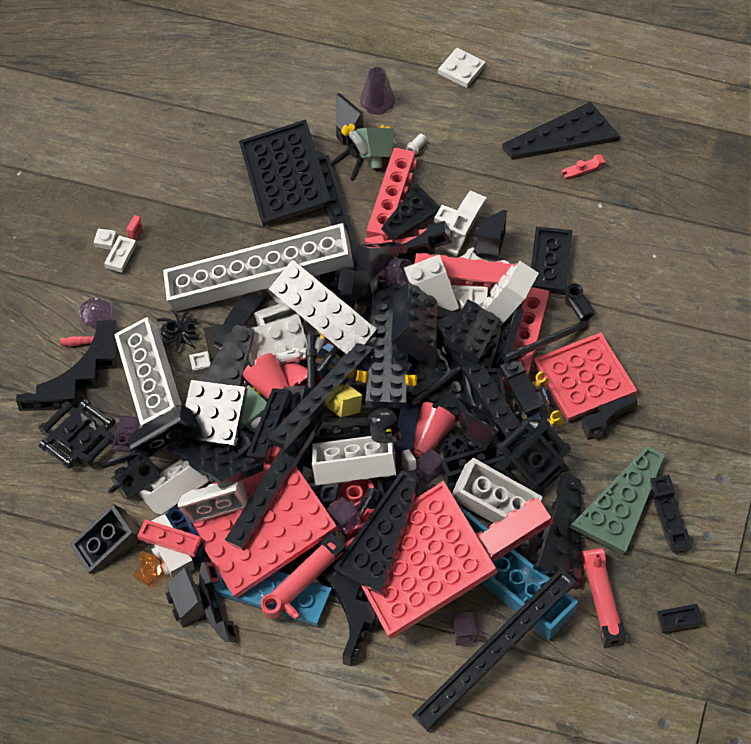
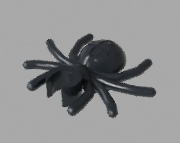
[157,309,199,352]

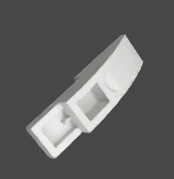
[440,191,487,257]

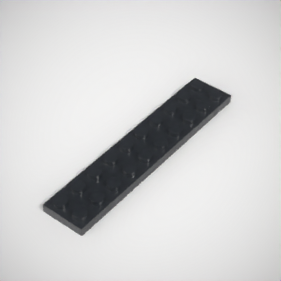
[366,280,408,409]

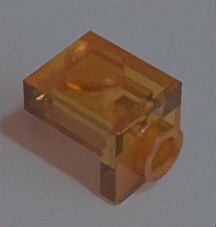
[133,550,161,586]

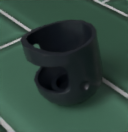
[368,408,401,443]

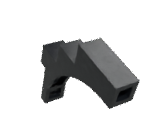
[292,547,380,667]

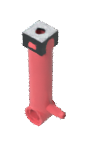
[260,533,346,619]
[581,548,626,648]

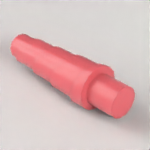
[60,336,94,347]

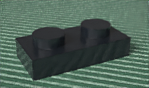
[656,604,703,633]

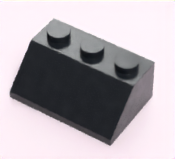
[130,404,199,458]

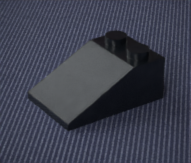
[70,504,141,574]

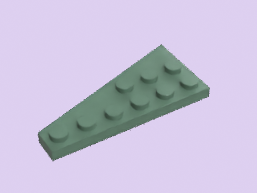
[569,446,665,555]

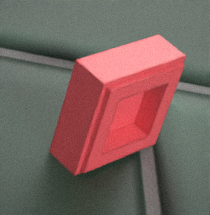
[127,215,143,240]

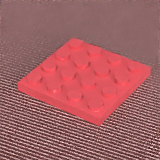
[533,332,637,422]

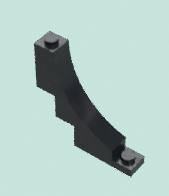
[319,242,408,339]
[16,320,119,411]

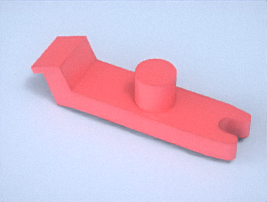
[562,155,605,180]

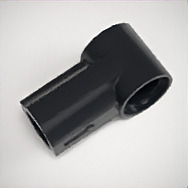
[564,283,595,321]

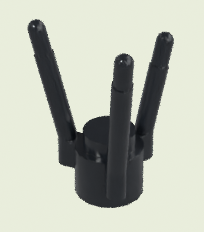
[331,142,362,180]
[99,451,142,493]
[342,488,383,530]

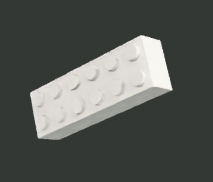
[114,317,181,426]

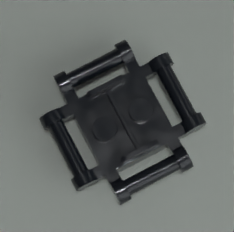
[38,399,117,469]
[494,418,571,496]

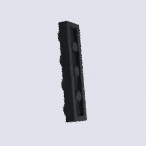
[247,388,292,461]

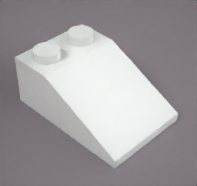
[404,254,459,311]

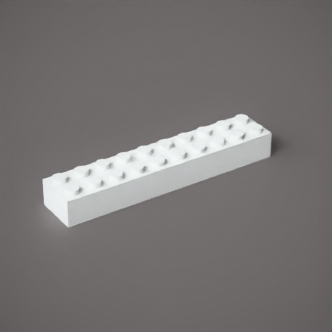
[163,223,353,312]

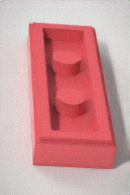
[137,519,202,557]

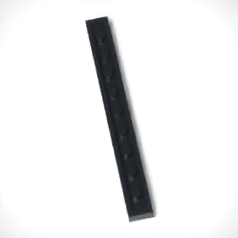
[318,155,373,304]
[412,568,577,732]

